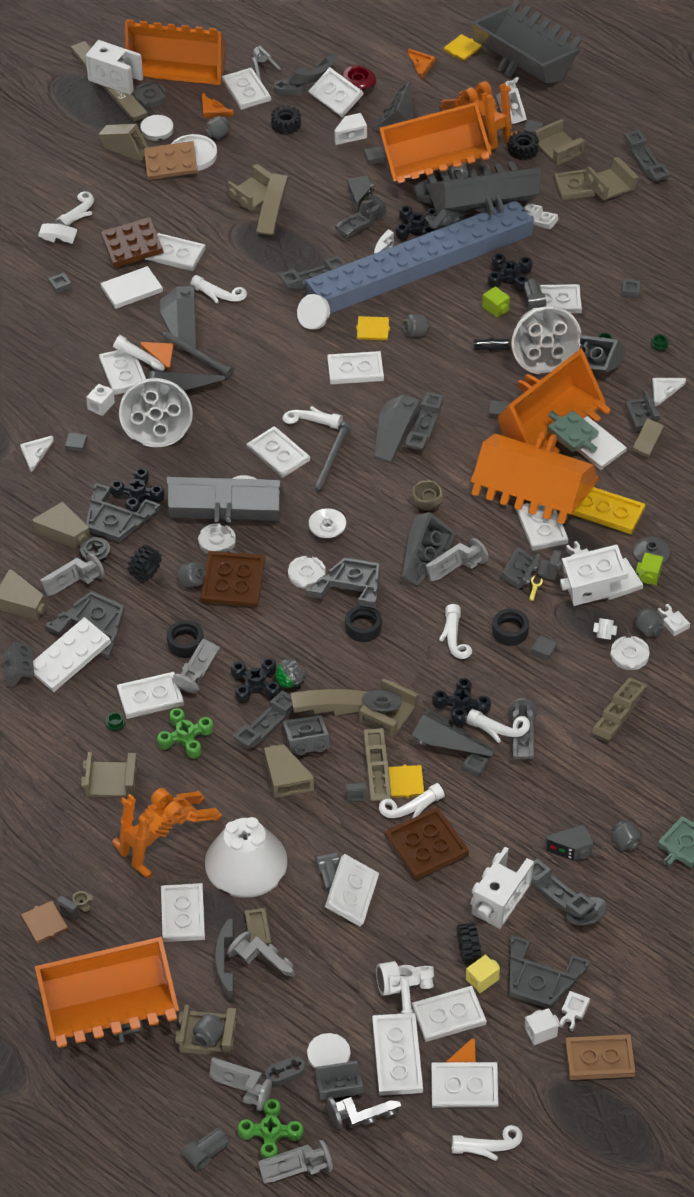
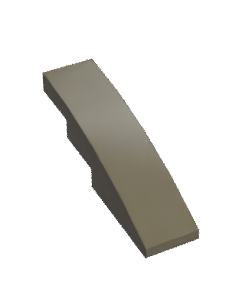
[256,173,288,236]
[592,677,647,741]
[291,689,368,716]
[364,728,391,802]

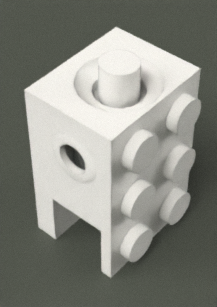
[85,40,143,95]
[560,545,629,606]
[470,847,534,929]

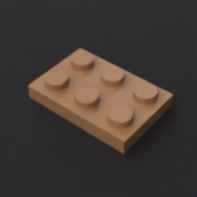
[144,141,198,180]
[565,1034,636,1080]

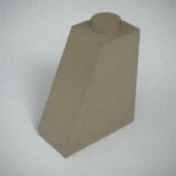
[98,124,148,161]
[32,502,90,549]
[0,569,46,621]
[264,744,314,798]

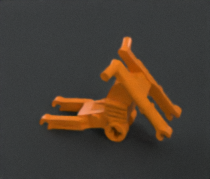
[439,81,517,151]
[112,788,222,879]

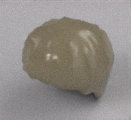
[412,480,443,511]

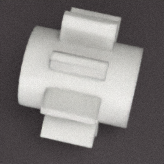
[593,618,617,640]

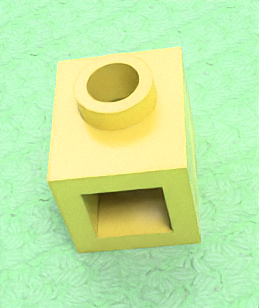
[466,954,500,993]

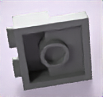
[283,715,330,755]

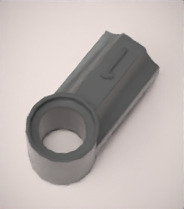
[524,278,546,311]
[316,852,339,892]
[182,1128,229,1170]

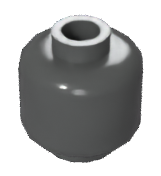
[205,115,231,140]
[402,314,430,337]
[178,561,206,588]
[635,608,664,637]
[611,820,642,852]
[193,1014,224,1047]

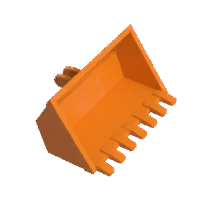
[497,348,611,453]
[470,431,599,524]

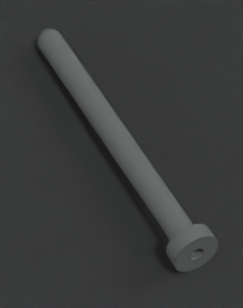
[163,332,234,379]
[315,422,351,491]

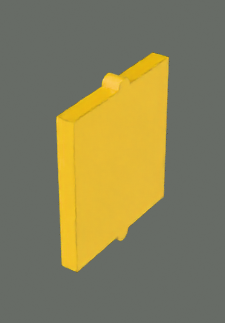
[443,34,482,61]
[356,316,390,340]
[388,764,424,799]

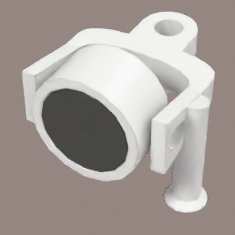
[376,961,434,1014]

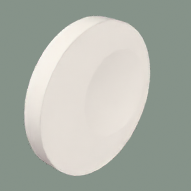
[171,134,217,171]

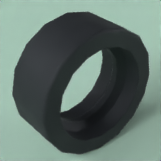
[345,605,382,642]
[492,609,529,646]
[167,620,204,658]

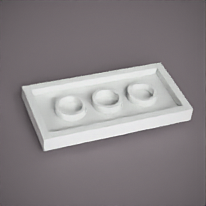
[33,617,111,692]
[372,1013,423,1096]

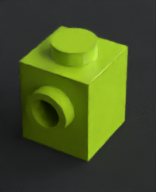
[482,286,510,318]
[636,553,663,586]

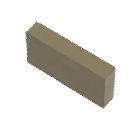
[632,418,664,458]
[245,908,271,946]

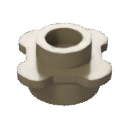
[72,891,93,912]

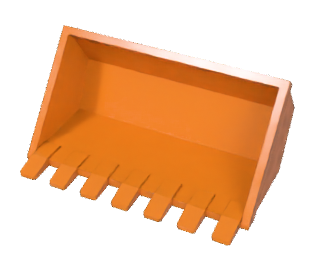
[125,19,226,85]
[379,102,492,183]
[35,937,179,1048]

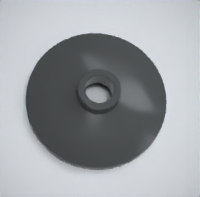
[633,536,670,564]
[362,690,402,713]
[566,897,607,925]

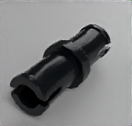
[473,337,510,351]

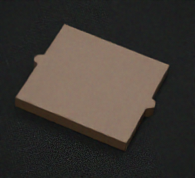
[21,901,68,944]

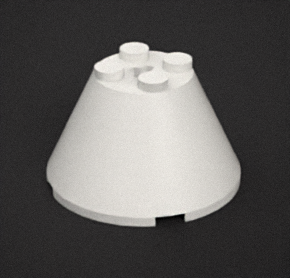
[512,306,581,374]
[119,378,193,447]
[205,817,287,898]

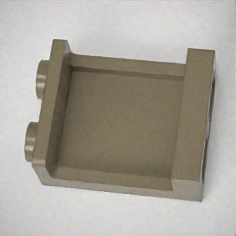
[175,1005,237,1057]

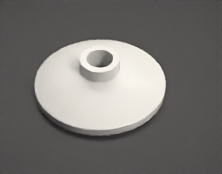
[309,508,346,538]

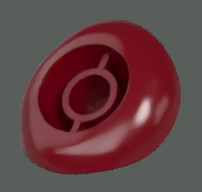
[341,65,377,91]

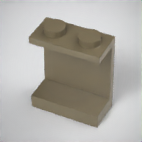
[534,119,585,166]
[584,157,639,201]
[227,164,271,211]
[359,678,418,738]
[81,752,137,798]

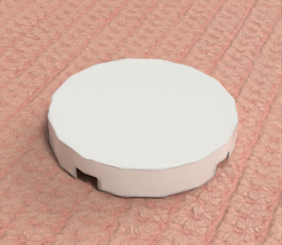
[141,115,173,141]
[297,294,330,330]
[198,523,236,554]
[288,556,325,589]
[610,636,649,670]
[307,1033,350,1068]

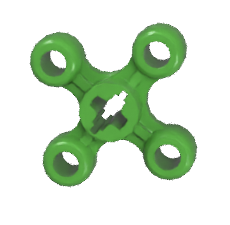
[157,708,214,759]
[238,1099,304,1159]

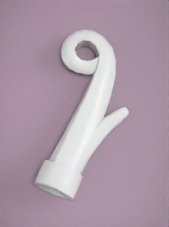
[56,191,94,226]
[190,275,247,304]
[113,334,165,372]
[282,406,343,429]
[439,604,472,659]
[467,709,530,743]
[379,783,445,818]
[451,1125,523,1161]

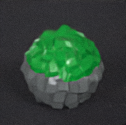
[275,658,307,689]

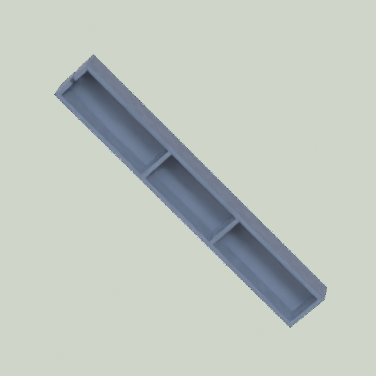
[306,200,534,314]

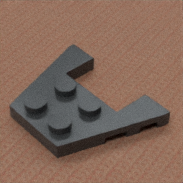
[86,483,160,542]
[306,558,380,608]
[45,591,125,659]
[510,935,590,1009]

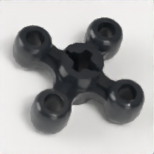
[395,206,437,240]
[488,253,532,292]
[110,468,165,512]
[231,658,281,703]
[432,678,491,727]

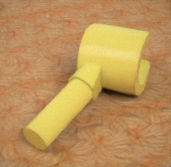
[529,576,543,601]

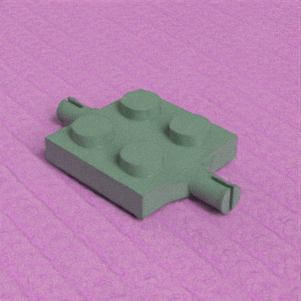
[547,411,599,453]
[658,816,694,868]

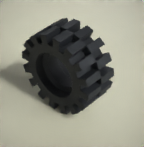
[271,105,301,135]
[508,130,539,160]
[127,545,162,582]
[456,922,481,963]

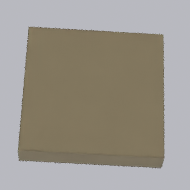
[553,169,595,201]

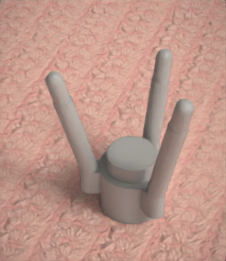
[252,45,281,81]

